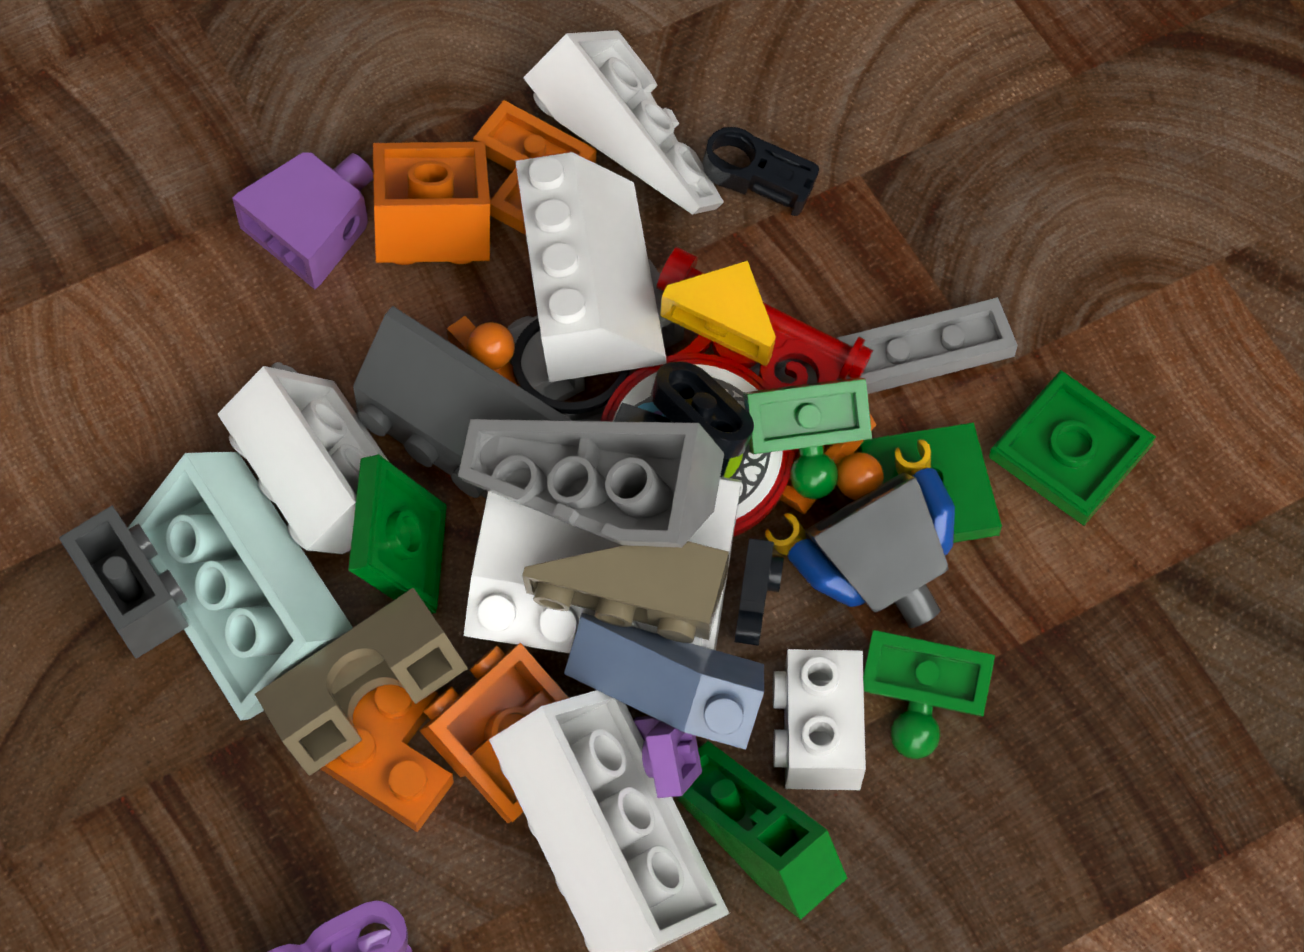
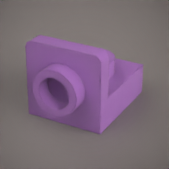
[633,716,702,798]

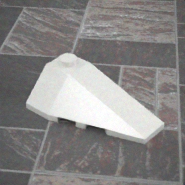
[523,30,724,215]

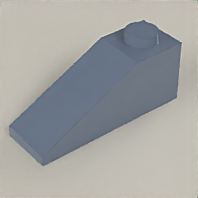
[564,613,764,750]

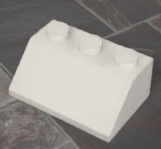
[218,366,389,554]

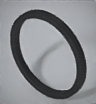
[512,318,631,414]

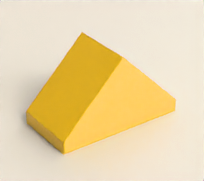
[660,261,776,367]

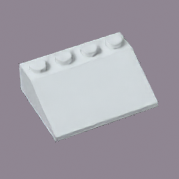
[463,477,742,653]

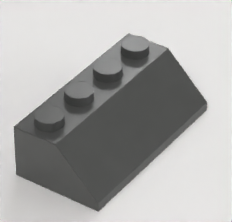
[353,306,572,499]

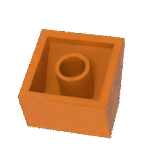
[373,142,490,265]

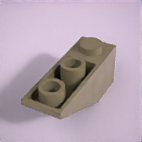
[522,541,729,643]

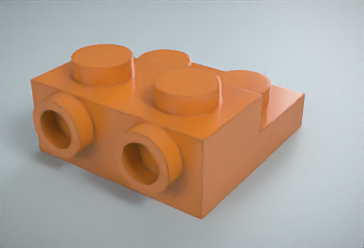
[419,643,569,823]

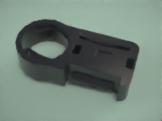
[702,127,819,216]

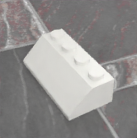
[515,152,667,382]
[489,690,730,952]

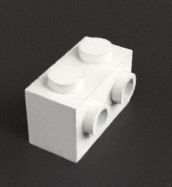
[773,649,866,790]

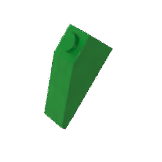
[675,741,848,920]

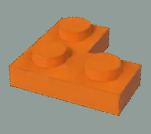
[473,100,596,235]
[320,684,454,833]

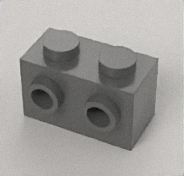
[59,505,189,659]

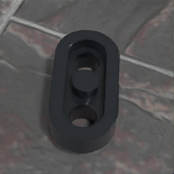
[651,361,754,459]

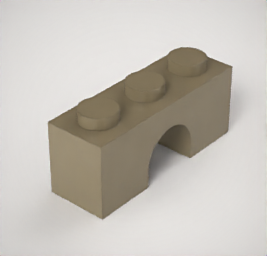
[255,588,468,776]

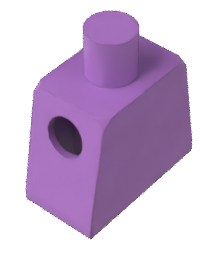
[232,152,373,289]

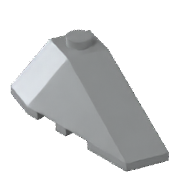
[458,419,724,548]

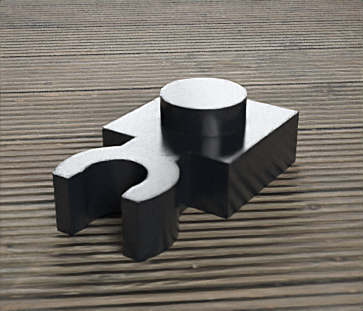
[734,538,784,646]

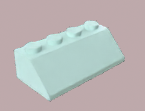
[128,452,353,721]

